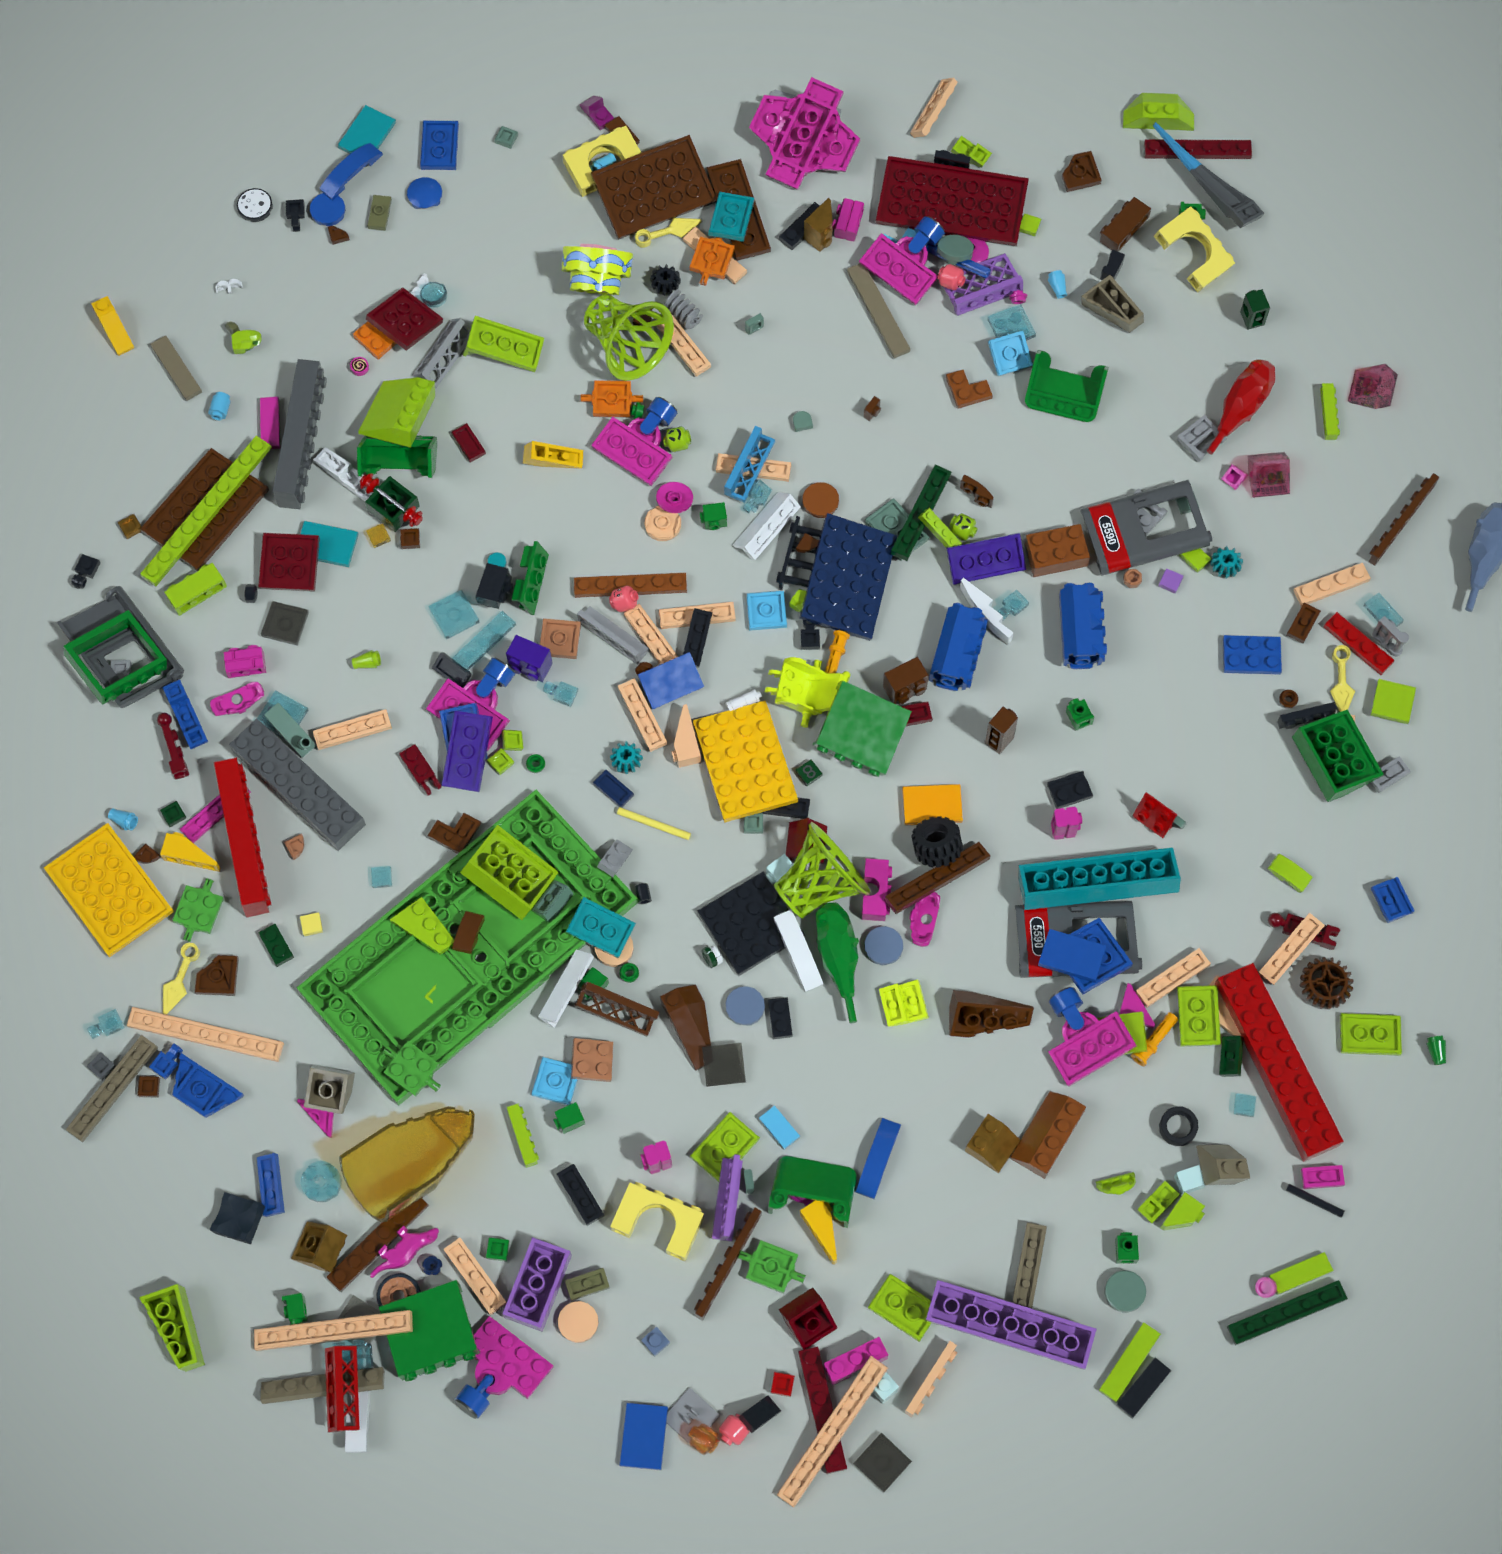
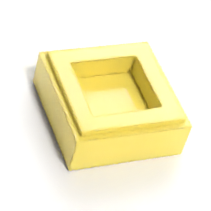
[300,912,323,936]

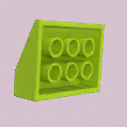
[358,377,435,447]
[460,825,559,920]

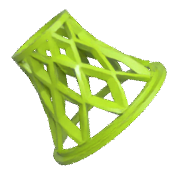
[584,294,674,381]
[774,822,870,919]

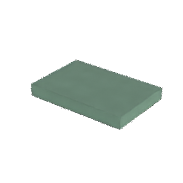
[865,498,929,561]

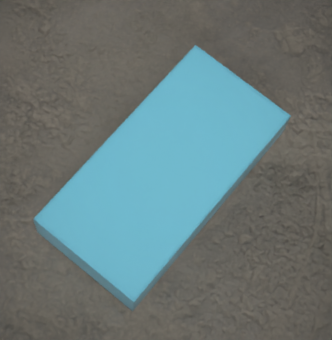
[759,1106,800,1150]

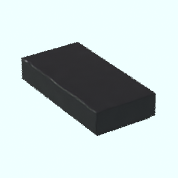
[432,652,472,688]
[739,1395,781,1433]

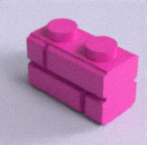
[832,198,864,242]
[224,645,266,678]
[1051,807,1082,840]
[640,1140,672,1174]

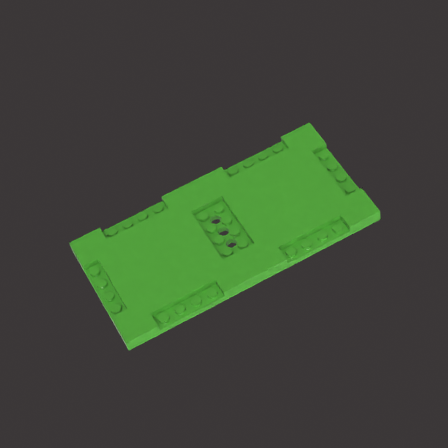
[297,789,638,1106]

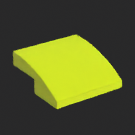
[879,980,929,1027]

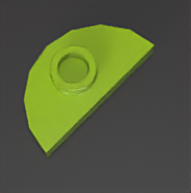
[1096,1172,1136,1195]

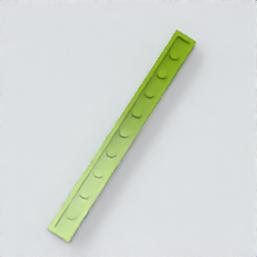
[140,436,272,586]

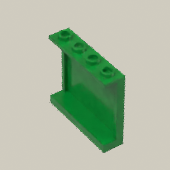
[812,680,912,777]
[379,1280,480,1382]

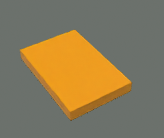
[903,784,963,825]

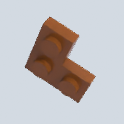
[946,370,993,409]

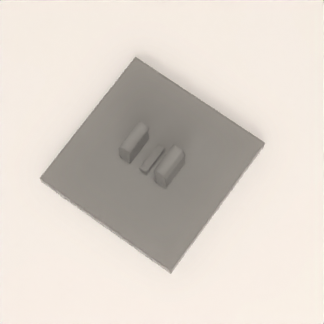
[667,1388,720,1446]

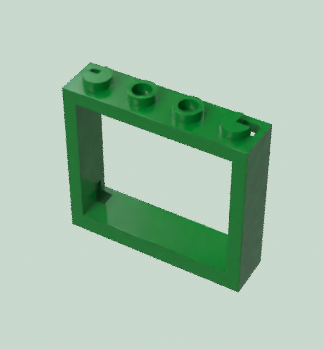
[63,610,167,705]

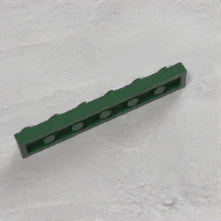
[890,464,952,561]
[1227,1280,1348,1346]

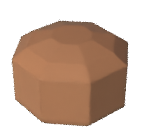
[1123,569,1142,588]

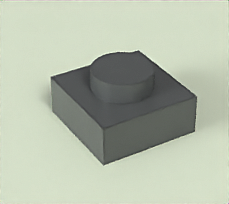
[87,1052,116,1080]

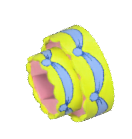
[562,244,633,295]

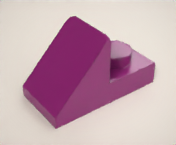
[580,96,614,130]

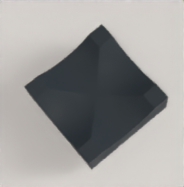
[210,1192,266,1245]

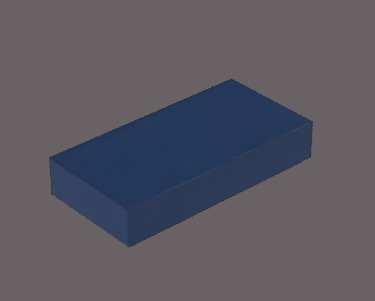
[593,770,634,808]

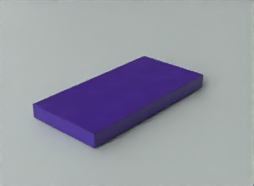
[946,533,1026,585]
[441,711,493,792]

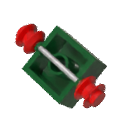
[360,473,423,532]

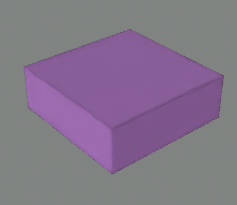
[1158,568,1183,594]

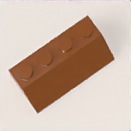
[1010,1091,1086,1179]

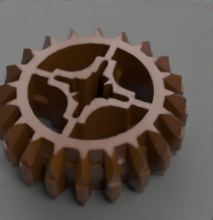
[1299,957,1354,1010]

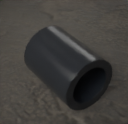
[635,883,652,904]

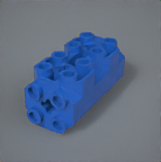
[1059,582,1107,669]
[929,603,988,691]

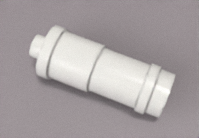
[726,689,762,711]

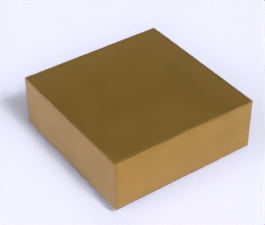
[118,514,141,539]

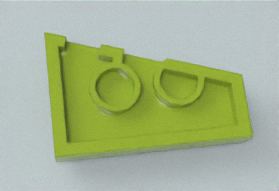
[390,897,454,955]

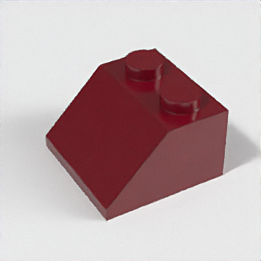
[778,1287,838,1350]

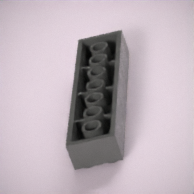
[273,359,327,509]
[229,718,366,851]

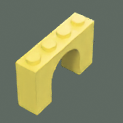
[563,126,641,197]
[1154,207,1235,293]
[610,1182,704,1261]

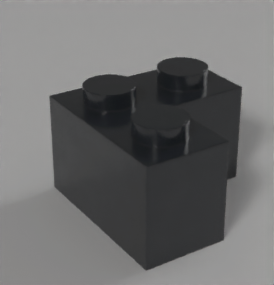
[476,563,513,609]

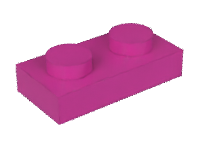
[1301,1165,1345,1189]

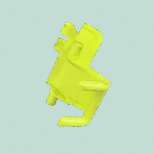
[764,657,851,728]

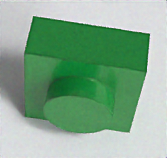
[486,1238,510,1262]

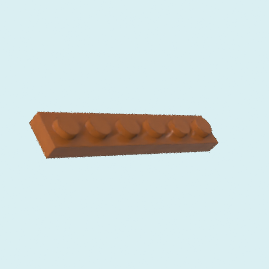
[574,573,687,598]

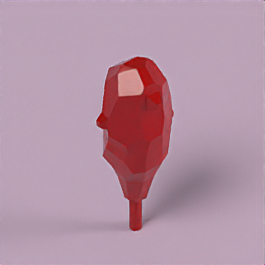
[1207,359,1275,455]

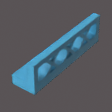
[724,426,775,503]

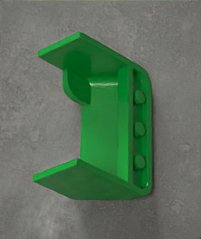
[357,436,437,478]

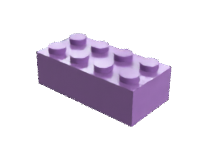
[503,1237,572,1332]

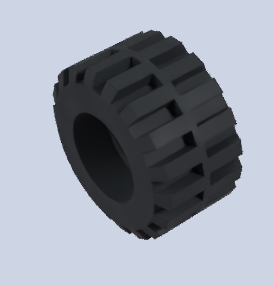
[911,816,963,868]

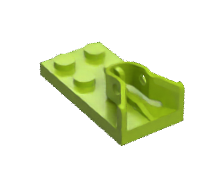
[463,316,544,372]

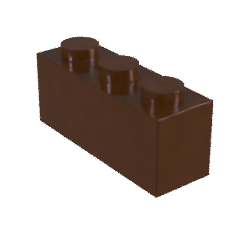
[1100,197,1151,252]
[985,706,1018,754]

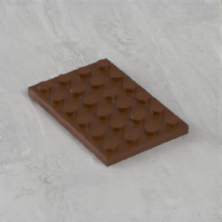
[591,135,717,240]
[140,448,269,571]

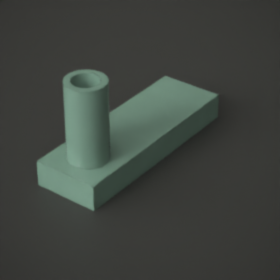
[263,703,316,758]

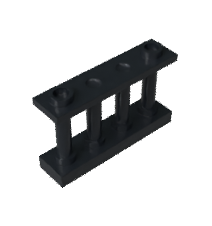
[776,516,822,590]

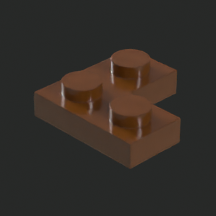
[427,813,481,854]

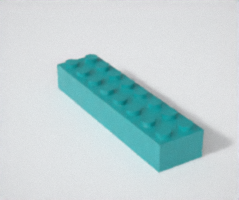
[1018,847,1181,910]

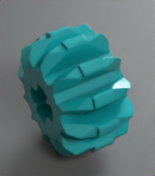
[1210,546,1243,579]
[610,741,643,775]

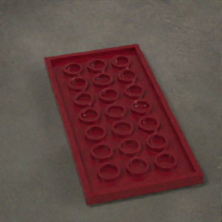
[876,156,1029,246]

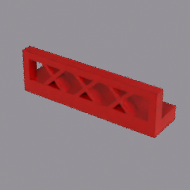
[325,1346,360,1433]

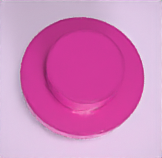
[1009,290,1027,304]

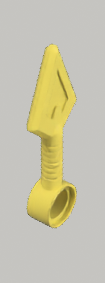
[635,218,701,248]
[1330,645,1355,712]
[163,942,200,1015]

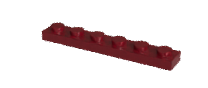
[1144,139,1252,159]
[798,1347,847,1474]

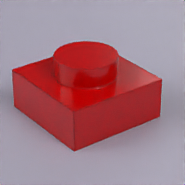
[771,1372,795,1397]

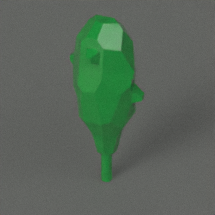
[816,902,859,1024]

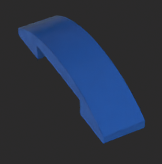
[320,143,383,200]
[162,680,208,749]
[855,1118,901,1199]

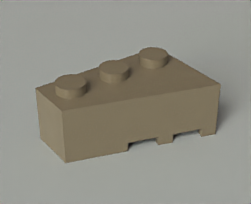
[1081,275,1144,333]

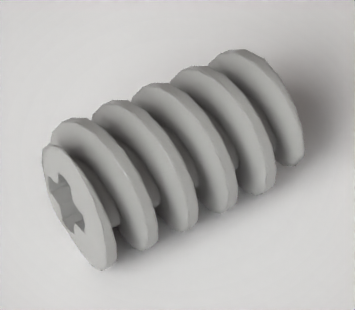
[665,289,703,329]

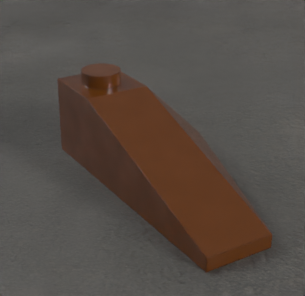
[660,984,714,1071]
[949,990,1034,1038]

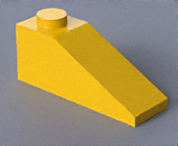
[91,296,134,356]
[523,441,583,469]
[160,832,221,872]
[800,1200,837,1265]

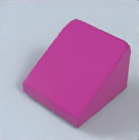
[1221,464,1248,490]

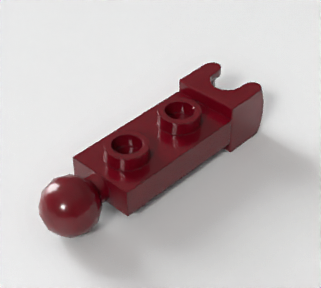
[157,713,190,780]
[1268,912,1340,950]

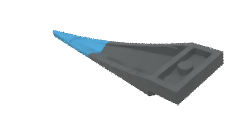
[1153,122,1264,229]

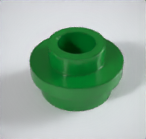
[630,402,644,420]
[526,754,545,773]
[619,963,639,983]

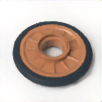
[377,1273,421,1307]

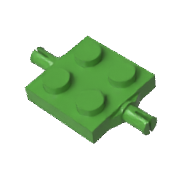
[172,878,224,942]
[383,1041,441,1097]
[738,1240,806,1294]

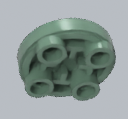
[937,235,974,265]
[1104,1270,1146,1313]

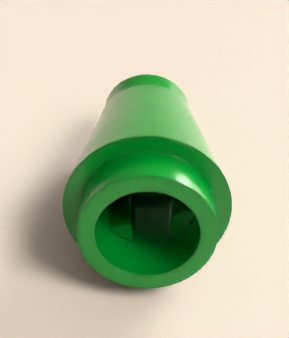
[1426,1035,1446,1065]

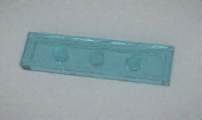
[452,611,516,670]

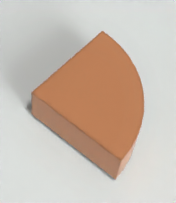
[284,833,304,860]

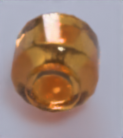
[688,1423,720,1455]

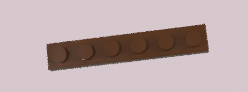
[1369,473,1439,566]
[885,842,991,914]
[327,1191,429,1292]
[694,1207,762,1321]

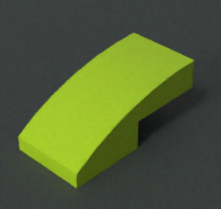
[951,135,992,168]
[1267,853,1313,893]
[1137,1181,1180,1223]

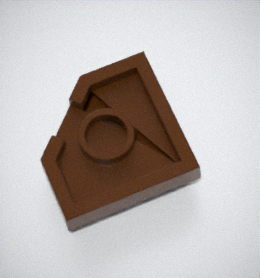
[1062,151,1102,192]
[195,955,239,996]

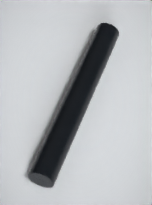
[1286,1184,1345,1218]

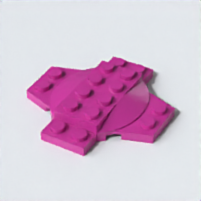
[749,77,860,190]

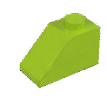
[1160,1192,1205,1231]

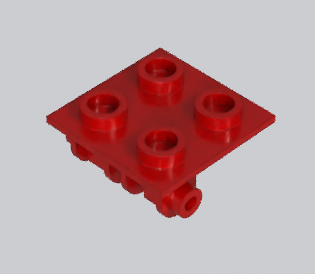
[1132,792,1177,838]

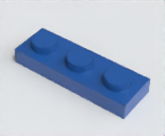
[257,1153,285,1217]

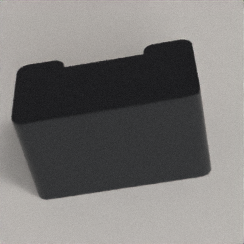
[1100,250,1125,280]

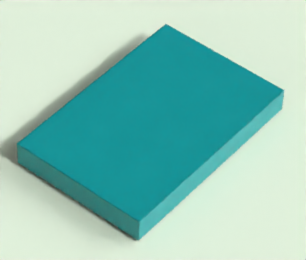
[338,105,396,154]
[708,192,754,242]
[300,521,359,567]
[566,897,636,958]

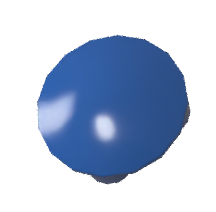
[407,177,442,209]

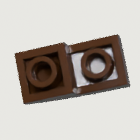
[960,475,994,508]
[452,911,485,954]

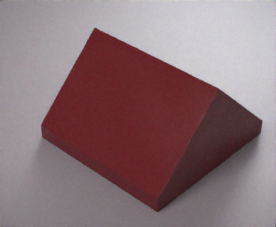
[786,818,827,864]

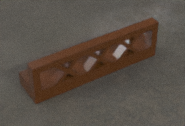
[575,982,659,1037]

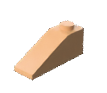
[671,704,701,768]

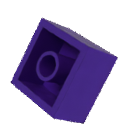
[506,635,553,682]

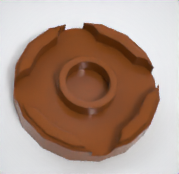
[803,482,839,518]

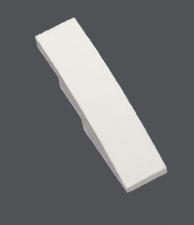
[313,447,372,501]
[960,578,1013,645]
[774,910,823,992]
[345,1391,370,1453]

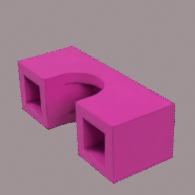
[862,858,892,921]
[824,1337,888,1386]

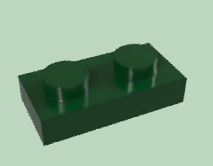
[258,923,294,967]
[1219,1036,1244,1077]

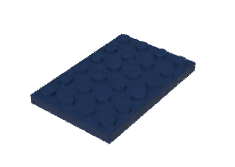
[799,513,897,641]

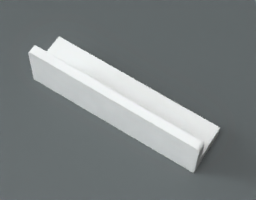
[733,492,801,560]
[538,949,594,1028]

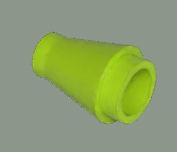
[352,650,381,669]

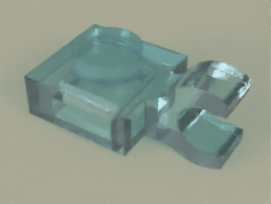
[743,479,772,513]
[997,590,1029,621]
[543,681,578,707]
[87,1009,125,1039]

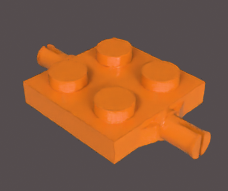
[689,236,735,286]
[581,380,643,417]

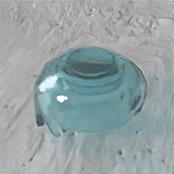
[420,282,447,308]

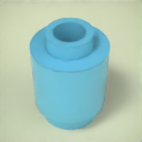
[208,392,231,421]

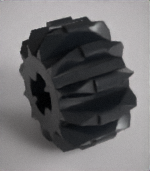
[650,264,681,296]

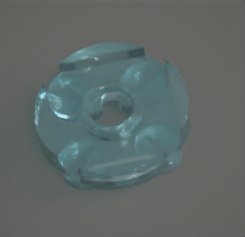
[300,1161,342,1202]

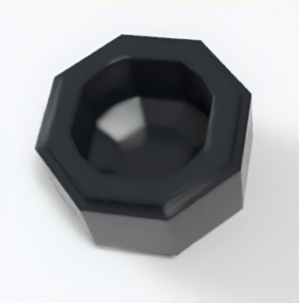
[245,584,258,603]

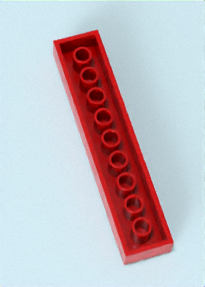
[1215,963,1344,1162]

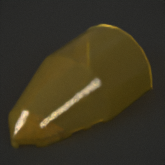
[339,1106,475,1223]

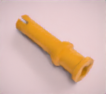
[825,630,850,674]
[1131,1012,1178,1067]

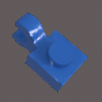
[149,1043,183,1079]

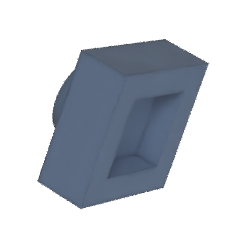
[641,1327,670,1357]

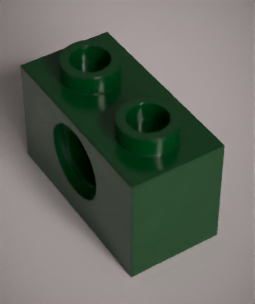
[1240,289,1270,330]

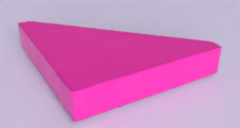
[1119,983,1155,1029]
[297,1099,334,1138]

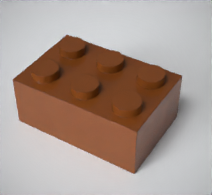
[1024,524,1090,578]

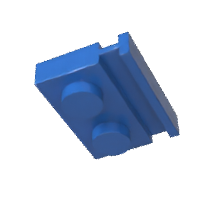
[1371,877,1415,923]

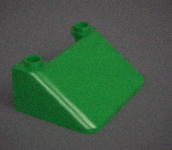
[1025,350,1109,422]
[768,1156,857,1228]

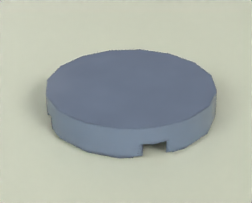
[864,926,903,965]
[726,986,765,1026]

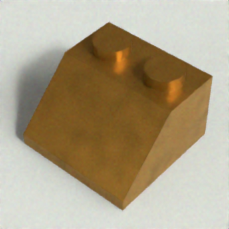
[804,198,833,252]
[965,1114,1020,1173]
[291,1221,347,1273]

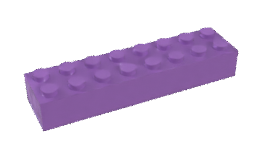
[926,1280,1097,1370]

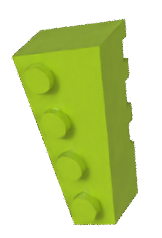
[139,1284,205,1372]

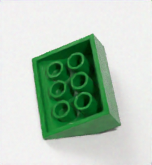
[1292,709,1384,802]

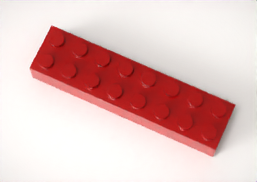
[214,757,272,918]

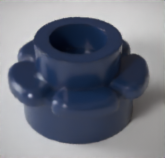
[422,1255,442,1275]

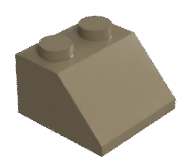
[304,1066,355,1114]
[1196,1145,1250,1185]

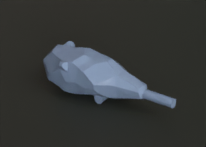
[1465,502,1502,612]

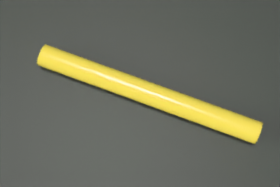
[617,807,691,840]

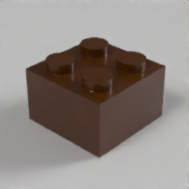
[883,657,929,705]

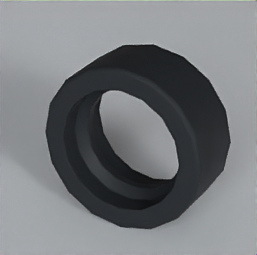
[1159,1106,1199,1146]

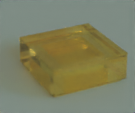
[366,523,391,548]

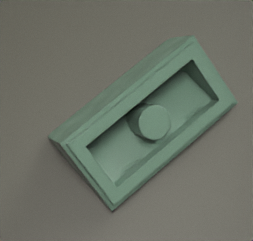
[532,880,573,923]

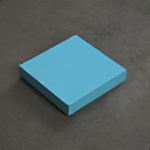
[988,331,1033,376]
[747,591,787,631]
[531,1057,578,1105]

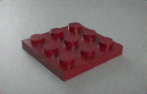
[366,288,443,351]
[258,533,320,592]

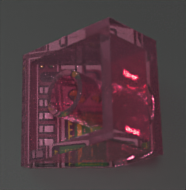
[1348,364,1398,409]
[1248,452,1290,498]

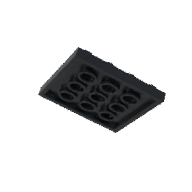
[697,871,805,976]

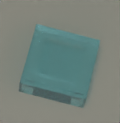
[371,866,392,888]
[1233,1093,1256,1117]

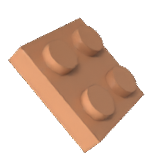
[540,618,581,659]
[571,1038,613,1082]

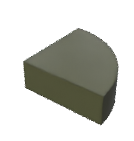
[225,321,240,334]

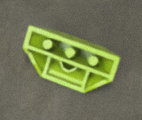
[1123,93,1194,131]

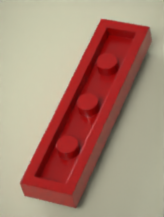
[1324,612,1395,675]

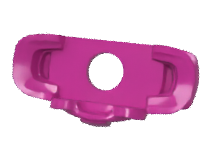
[210,682,264,716]
[909,892,940,947]

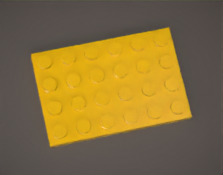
[693,700,798,823]
[44,823,174,958]

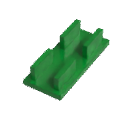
[512,541,549,615]

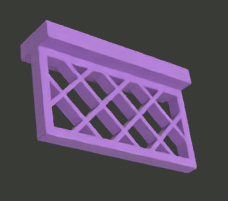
[943,253,1023,316]
[711,1154,743,1242]

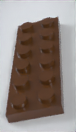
[707,159,771,261]

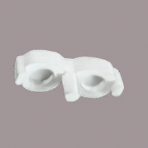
[411,273,429,298]
[215,279,243,294]

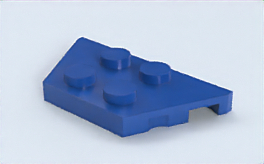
[172,1053,244,1118]

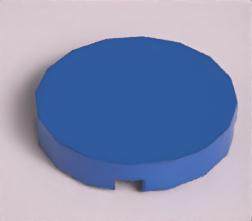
[310,193,346,226]

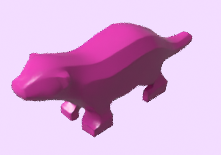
[370,1226,439,1278]

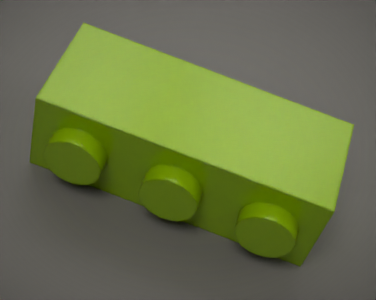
[164,563,227,616]

